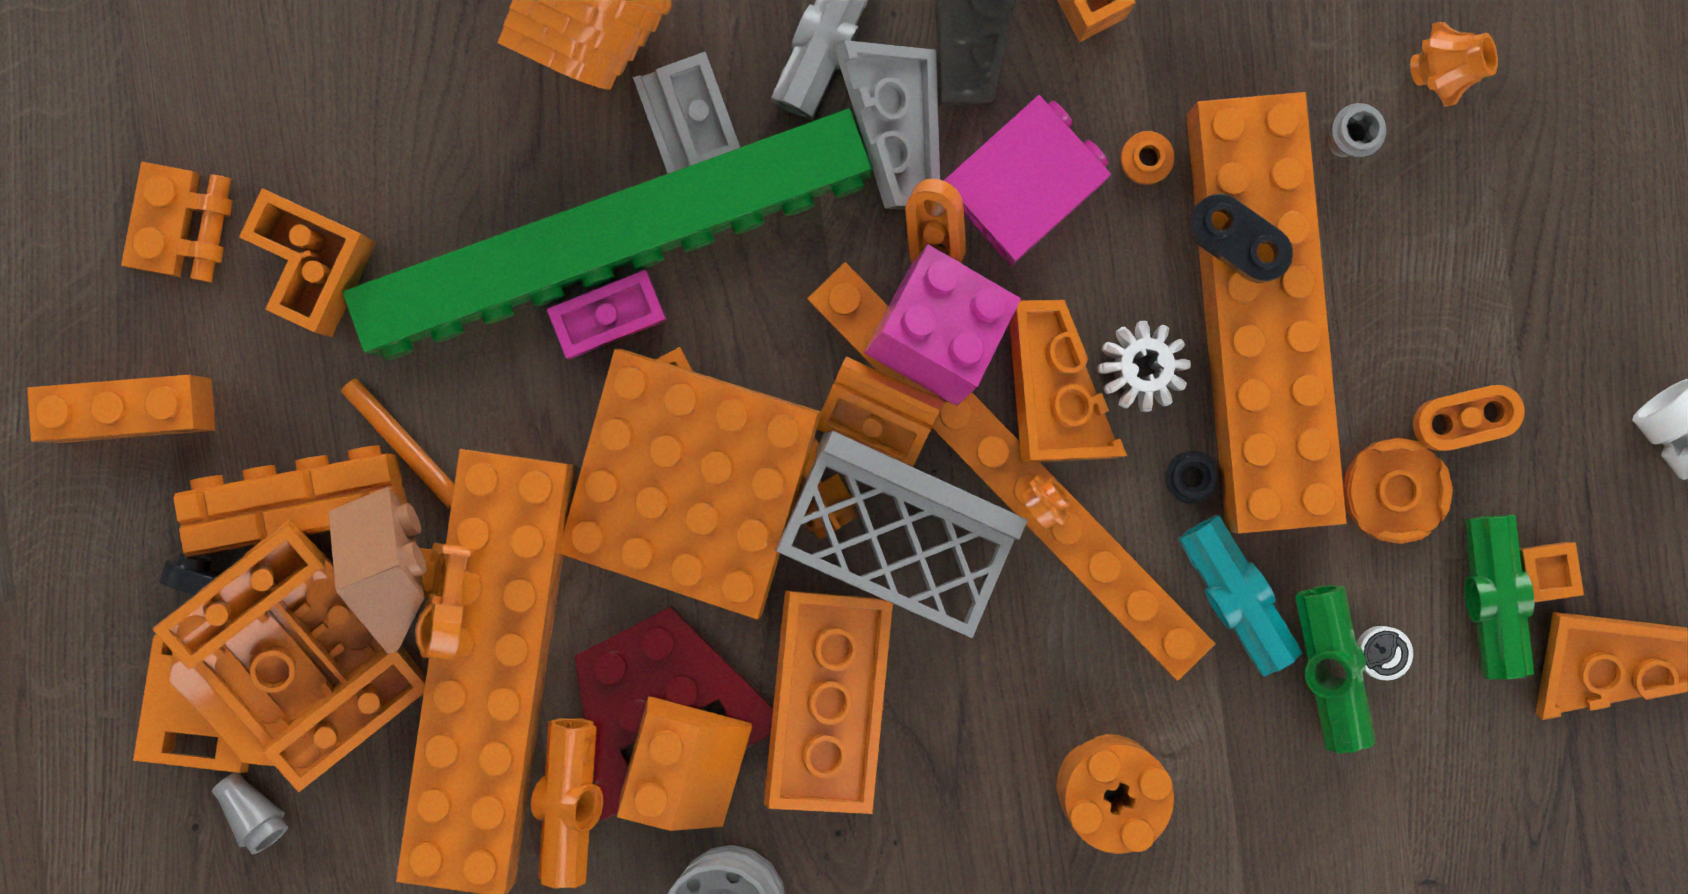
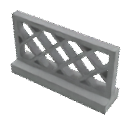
[775,431,1028,638]

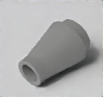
[1327,103,1386,157]
[212,772,288,854]

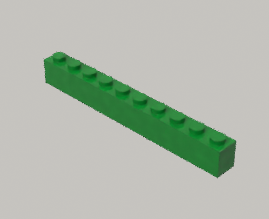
[342,108,872,361]

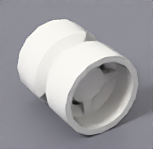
[1632,379,1688,480]

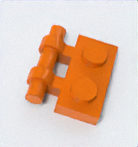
[121,162,233,283]

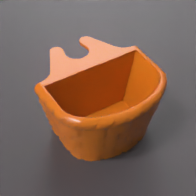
[497,0,672,90]

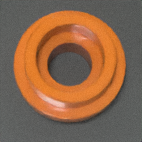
[1120,131,1174,185]

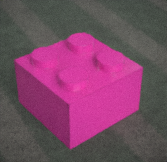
[864,244,1021,406]

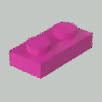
[547,270,667,360]

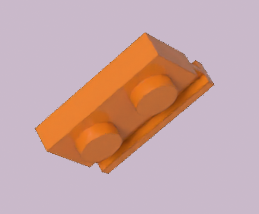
[817,356,944,467]

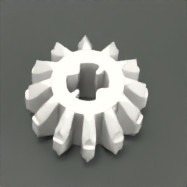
[1098,321,1191,412]

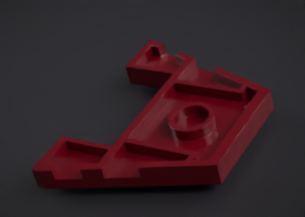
[575,606,773,821]

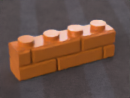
[173,445,407,557]

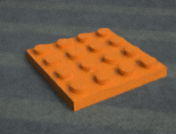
[561,349,822,619]

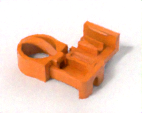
[415,543,471,660]

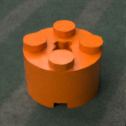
[1056,734,1174,854]

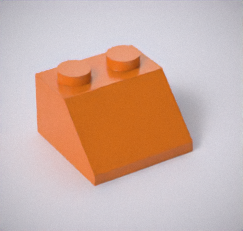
[617,696,752,831]

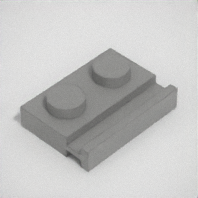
[633,51,740,173]

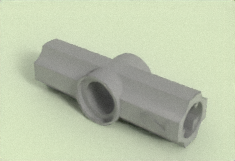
[771,0,868,120]

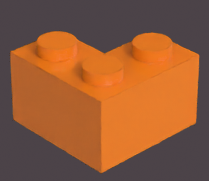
[239,188,377,337]

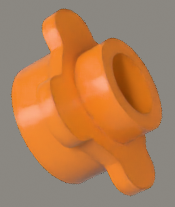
[1022,475,1071,529]

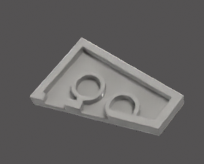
[833,40,940,210]

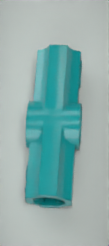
[1177,515,1303,677]

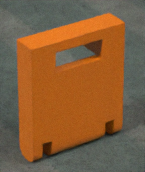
[133,634,249,773]

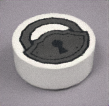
[1356,626,1413,680]

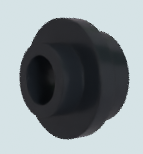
[1165,451,1219,504]

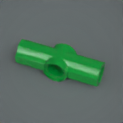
[1464,514,1535,680]
[1295,584,1376,754]

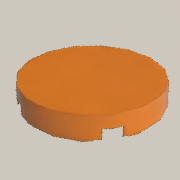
[1343,438,1453,544]

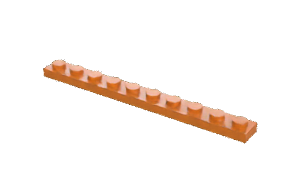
[807,262,1216,681]

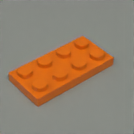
[764,590,893,814]

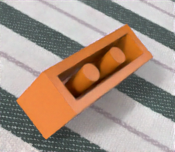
[27,375,215,443]

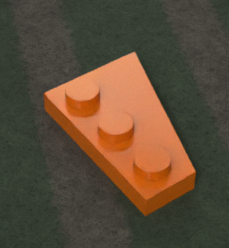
[1009,300,1127,463]
[1535,612,1688,720]

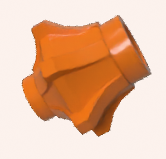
[1410,22,1498,107]

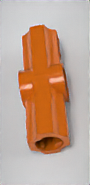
[531,718,603,889]

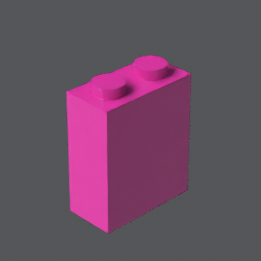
[944,95,1111,267]

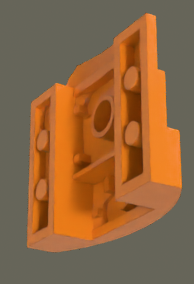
[152,519,426,792]

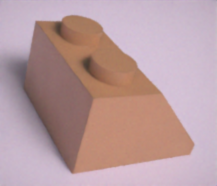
[328,487,427,654]

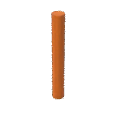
[341,378,454,508]

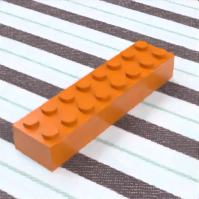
[1186,92,1347,533]
[396,449,577,894]

